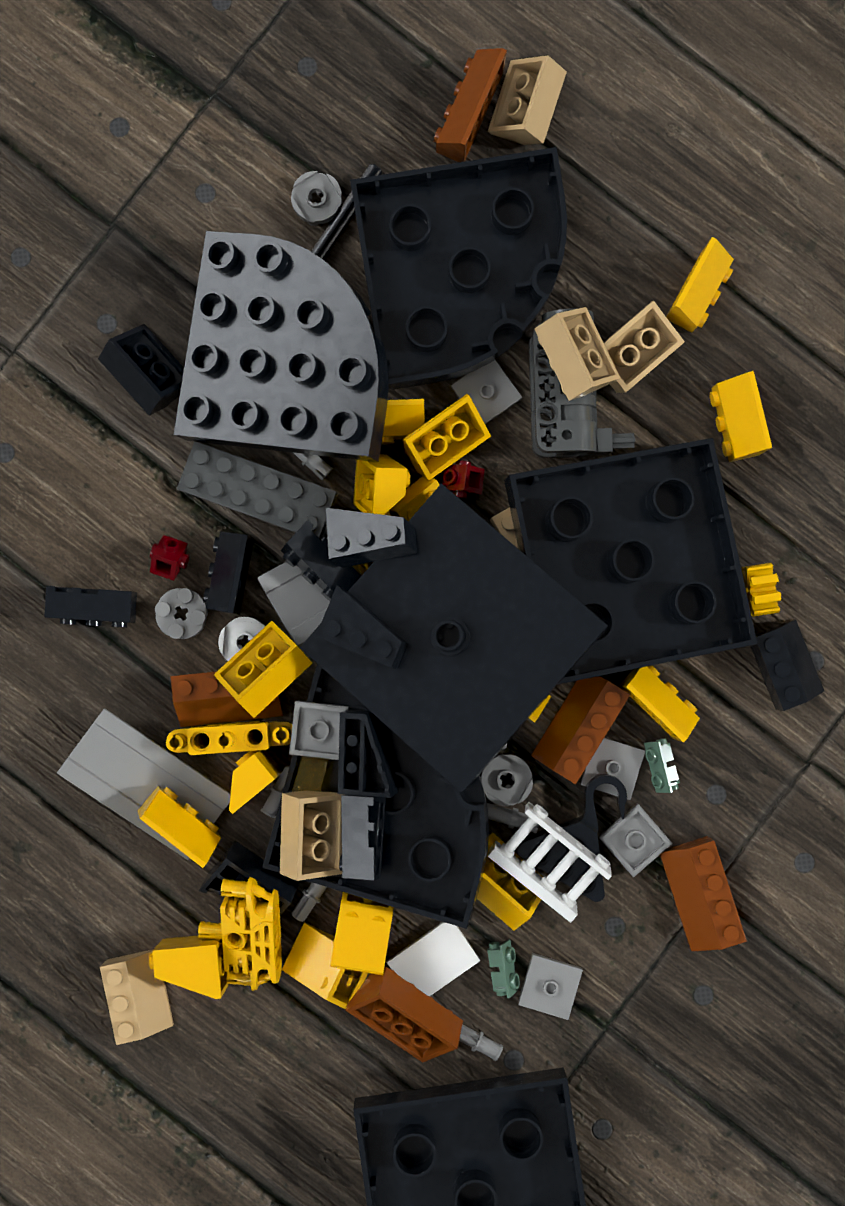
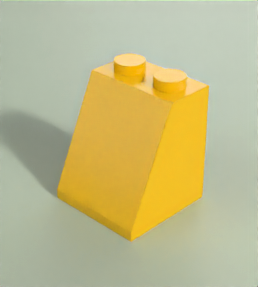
[149,936,229,999]

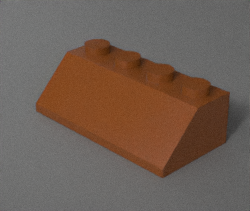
[433,48,507,162]
[170,671,283,727]
[531,676,631,784]
[660,836,747,951]
[345,967,463,1062]

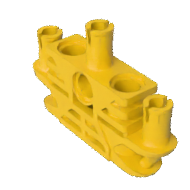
[166,721,292,755]
[198,877,282,991]

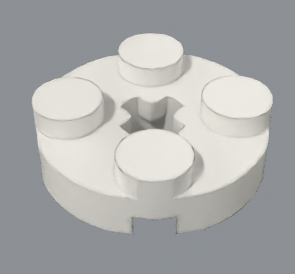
[218,617,265,661]

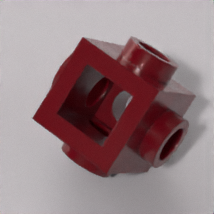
[442,460,485,499]
[150,535,190,581]

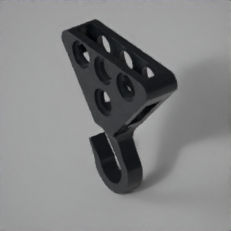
[517,774,627,902]

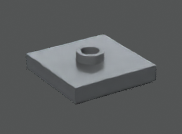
[451,360,522,425]
[289,701,349,760]
[580,738,645,800]
[598,803,673,877]
[518,953,583,1020]

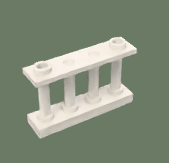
[488,802,612,923]

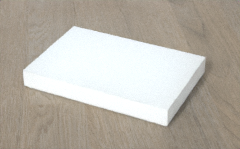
[387,922,480,996]

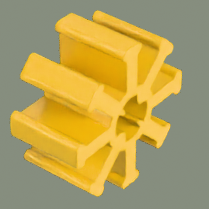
[741,563,781,617]

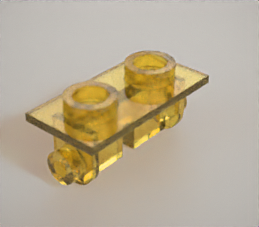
[292,756,329,792]

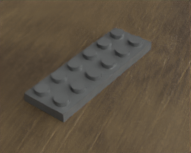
[177,441,338,539]

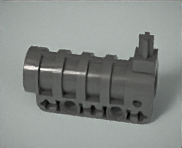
[528,308,635,459]

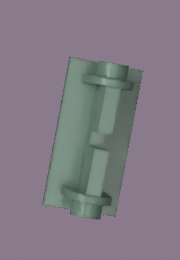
[644,738,680,793]
[487,939,520,998]

